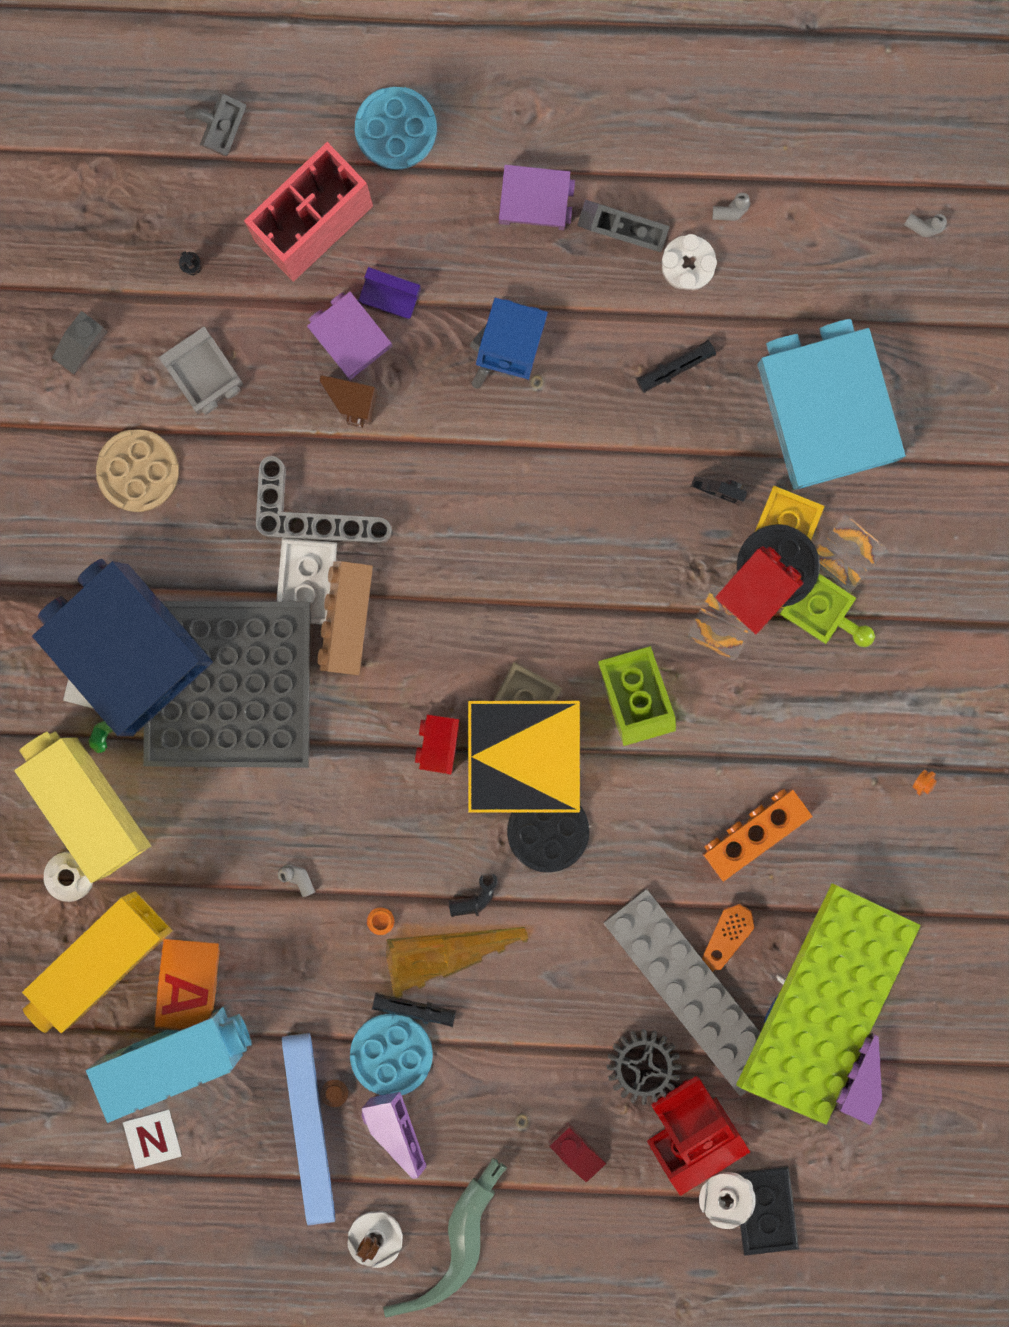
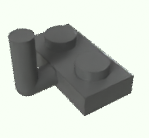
[184,94,247,156]

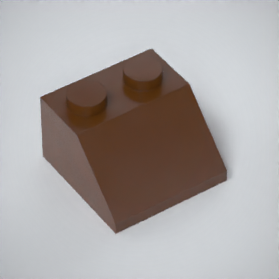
[320,375,377,428]

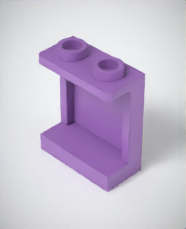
[499,165,575,230]
[307,292,393,380]

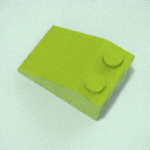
[598,646,676,746]

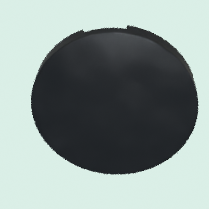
[736,524,820,607]
[507,806,590,873]

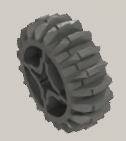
[606,1029,681,1105]

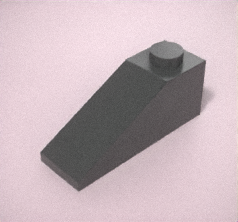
[577,199,670,252]

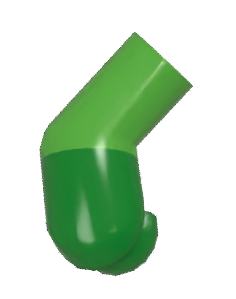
[89,721,113,753]

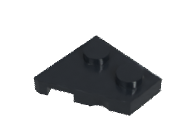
[690,476,747,506]

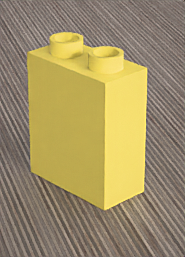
[14,731,151,883]

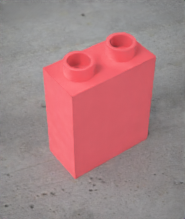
[244,142,373,282]

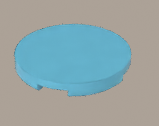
[355,87,437,170]
[350,1013,433,1095]

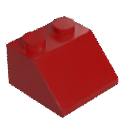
[415,715,460,775]

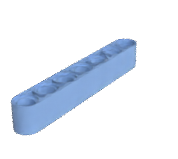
[282,1033,335,1226]

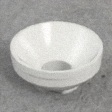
[44,851,93,902]

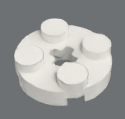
[662,234,717,291]
[699,1172,756,1229]
[347,1211,403,1268]

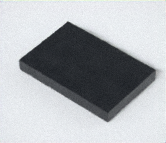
[733,1165,799,1256]

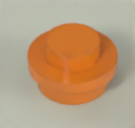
[912,769,937,796]
[367,907,395,935]

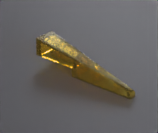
[386,927,528,998]

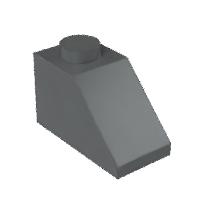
[52,311,108,375]

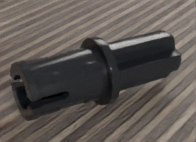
[179,251,201,276]

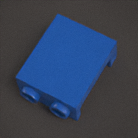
[476,298,548,380]

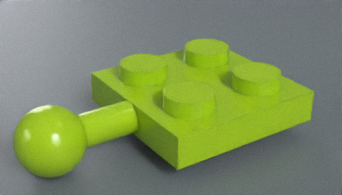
[780,574,875,647]

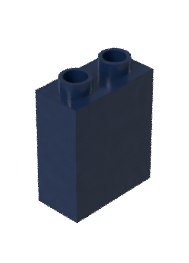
[32,559,213,736]

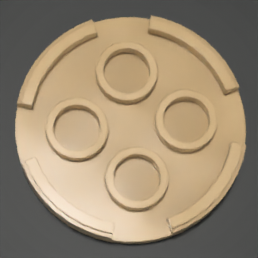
[96,430,179,512]

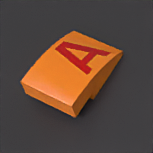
[155,939,220,1031]

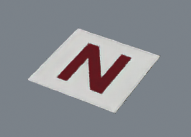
[123,1110,182,1169]

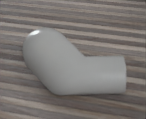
[712,193,750,221]
[904,213,947,237]
[278,864,315,897]

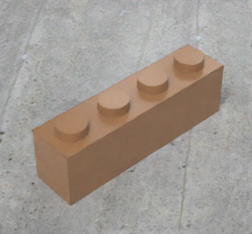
[318,561,373,675]

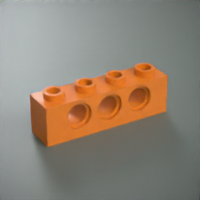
[702,788,813,882]

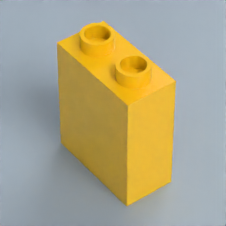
[22,891,173,1033]

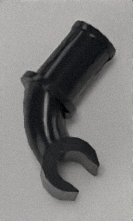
[449,873,499,917]

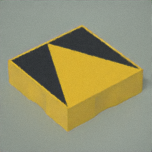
[468,701,580,812]

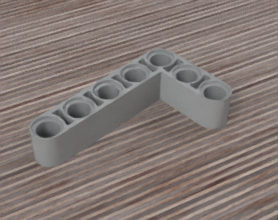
[256,456,392,544]

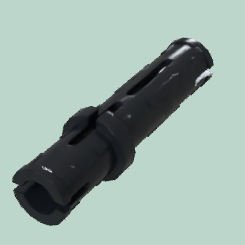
[635,340,716,394]
[372,992,456,1028]

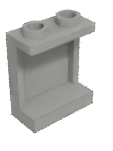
[159,327,243,415]

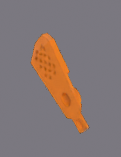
[702,904,755,972]

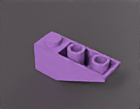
[836,1032,882,1125]

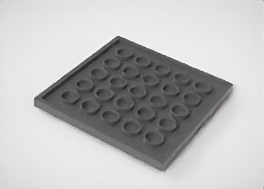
[143,601,311,768]

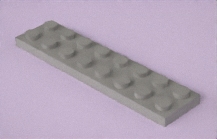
[603,889,760,1097]

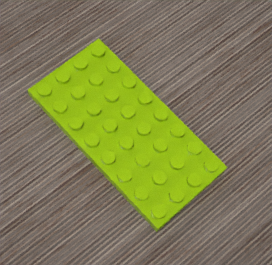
[736,883,921,1124]

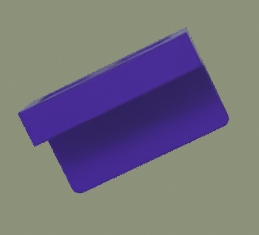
[359,267,421,319]

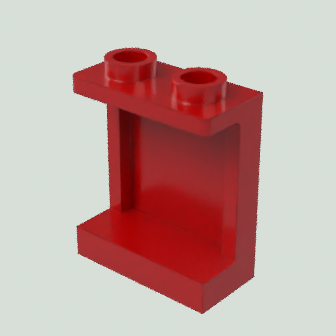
[715,546,804,635]
[651,1076,735,1166]

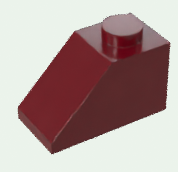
[549,1123,606,1183]

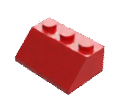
[647,1097,750,1196]

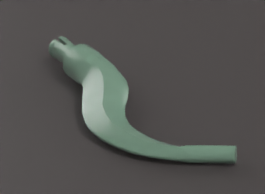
[383,1158,507,1318]

